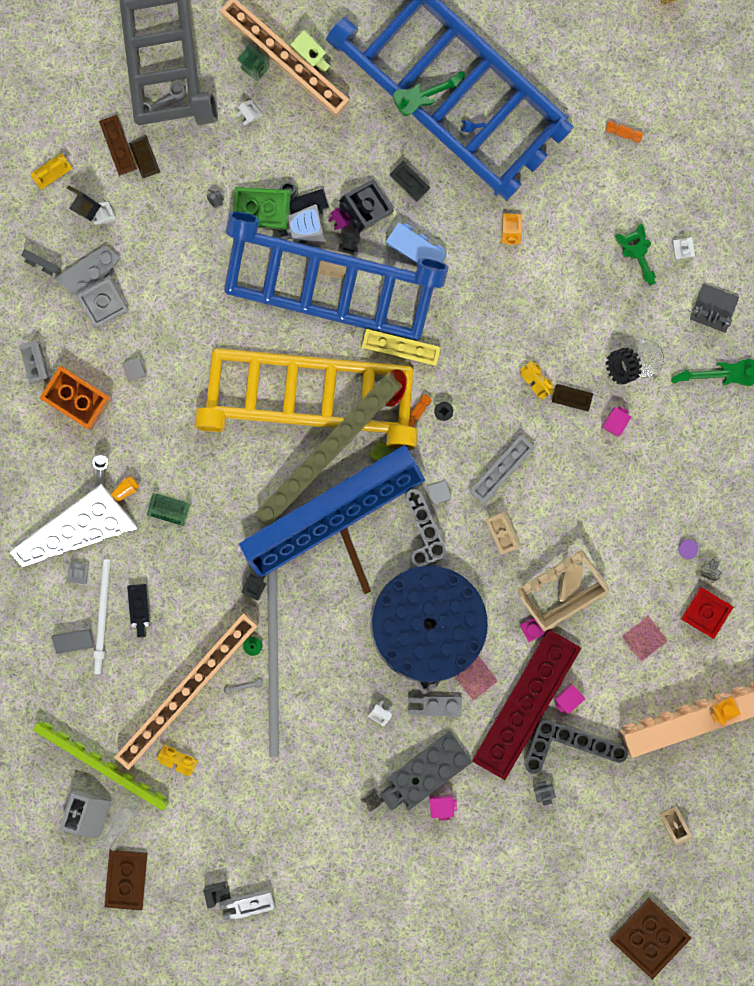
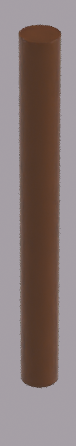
[340,528,371,594]

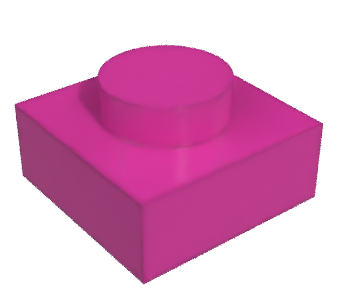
[520,618,546,642]

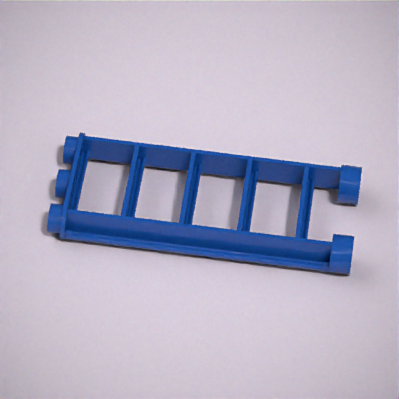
[326,0,574,201]

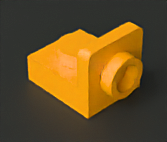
[502,213,522,245]
[710,696,741,726]

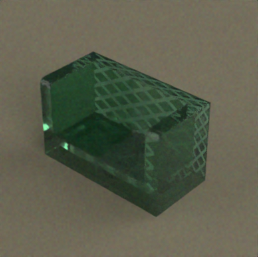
[238,45,270,82]
[146,493,192,526]

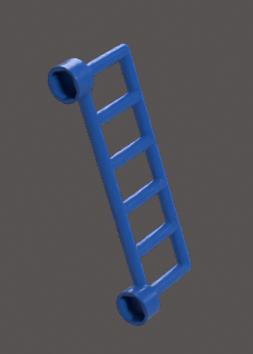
[224,212,449,341]

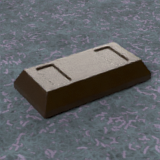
[129,136,160,179]
[552,384,594,412]

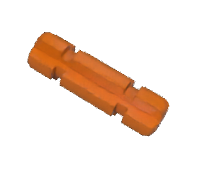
[605,121,643,143]
[409,394,432,427]

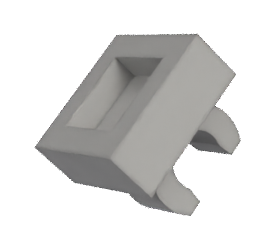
[67,562,89,584]

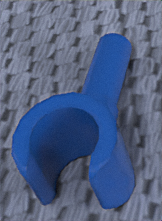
[460,120,486,133]

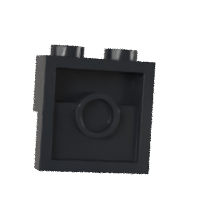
[339,179,394,233]

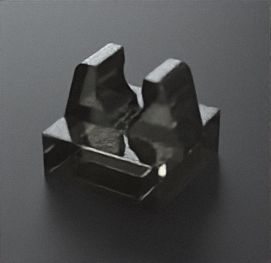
[696,559,722,583]

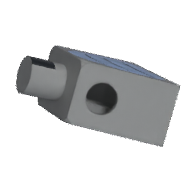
[279,205,327,247]

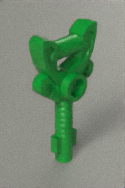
[614,224,656,286]

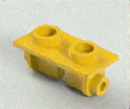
[30,153,73,190]
[519,360,555,400]
[157,745,198,776]

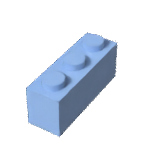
[386,223,447,264]

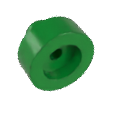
[243,636,263,656]

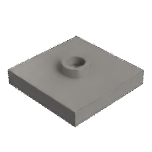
[76,276,129,328]

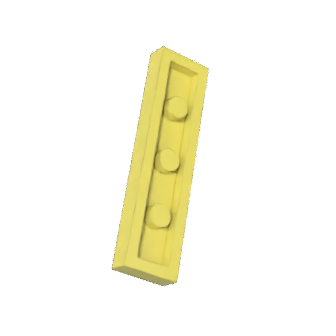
[362,329,441,366]

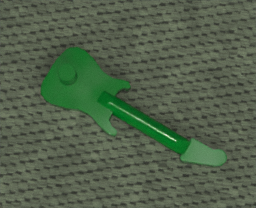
[392,71,465,116]
[671,359,754,386]

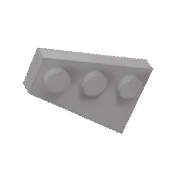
[54,246,120,295]

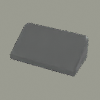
[51,628,94,654]

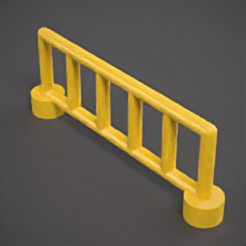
[194,348,418,450]

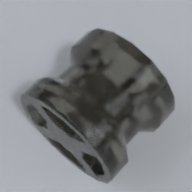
[360,788,384,812]

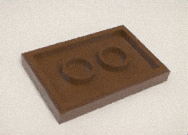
[104,849,148,911]

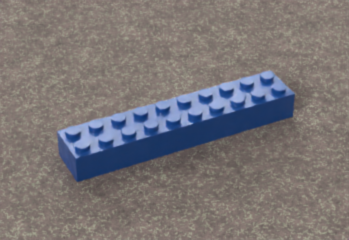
[239,445,426,578]

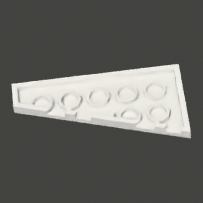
[10,484,137,567]

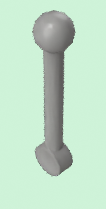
[224,679,263,694]

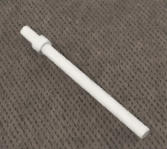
[93,559,111,674]

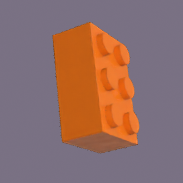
[40,366,112,430]

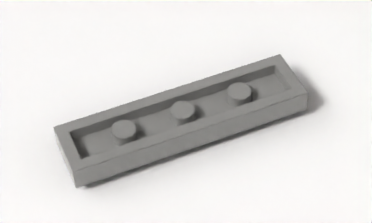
[469,435,535,504]

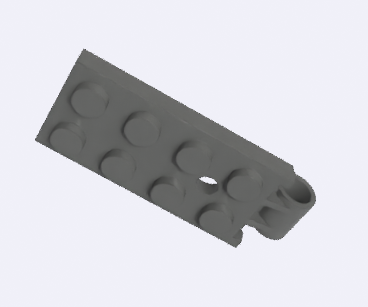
[379,731,472,811]

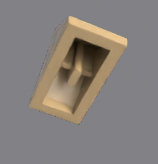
[660,806,693,846]

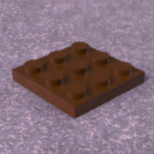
[610,897,692,980]

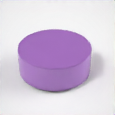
[678,540,698,559]

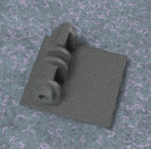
[690,284,739,333]

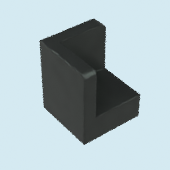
[241,574,267,601]
[203,881,231,909]

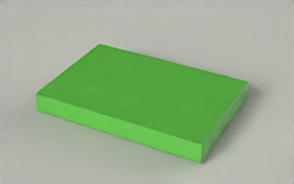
[233,187,291,230]

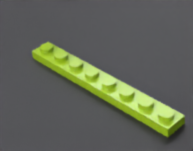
[33,721,169,811]

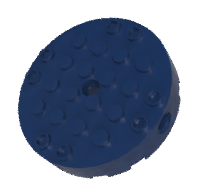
[370,565,488,683]

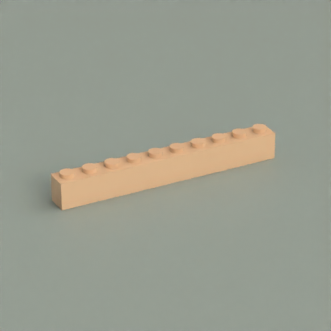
[114,612,259,770]

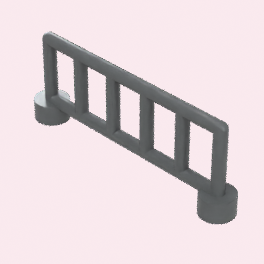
[119,0,218,125]

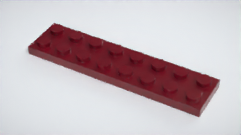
[472,629,582,780]

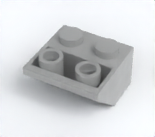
[59,789,111,838]

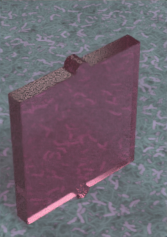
[622,616,668,661]
[454,656,498,700]

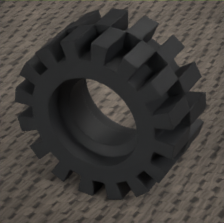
[606,347,642,385]

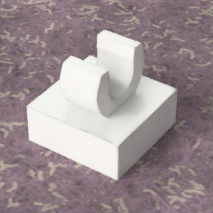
[236,100,263,125]
[94,202,116,225]
[672,237,695,260]
[368,701,392,727]

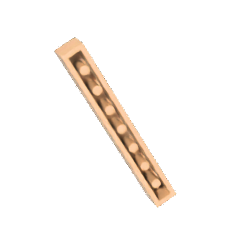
[220,0,349,118]

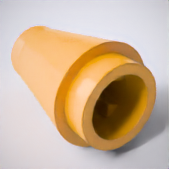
[111,475,140,502]

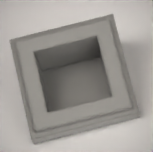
[122,357,147,382]
[427,481,451,505]

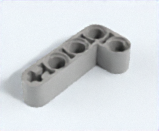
[405,489,446,567]

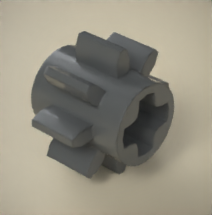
[534,781,556,806]

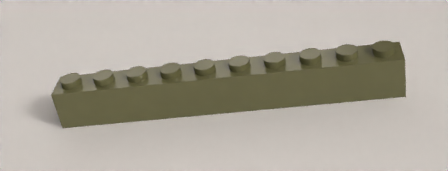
[255,373,402,526]

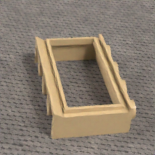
[518,549,610,631]

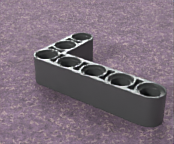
[524,718,628,774]

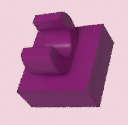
[328,207,351,230]

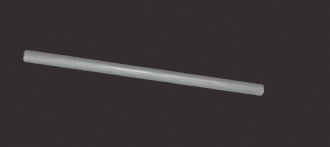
[267,569,279,757]

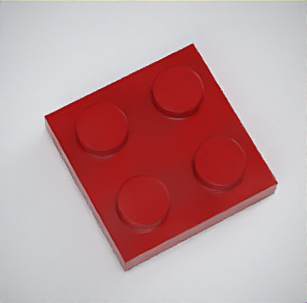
[680,587,734,639]

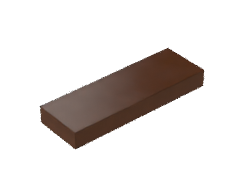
[99,115,137,176]

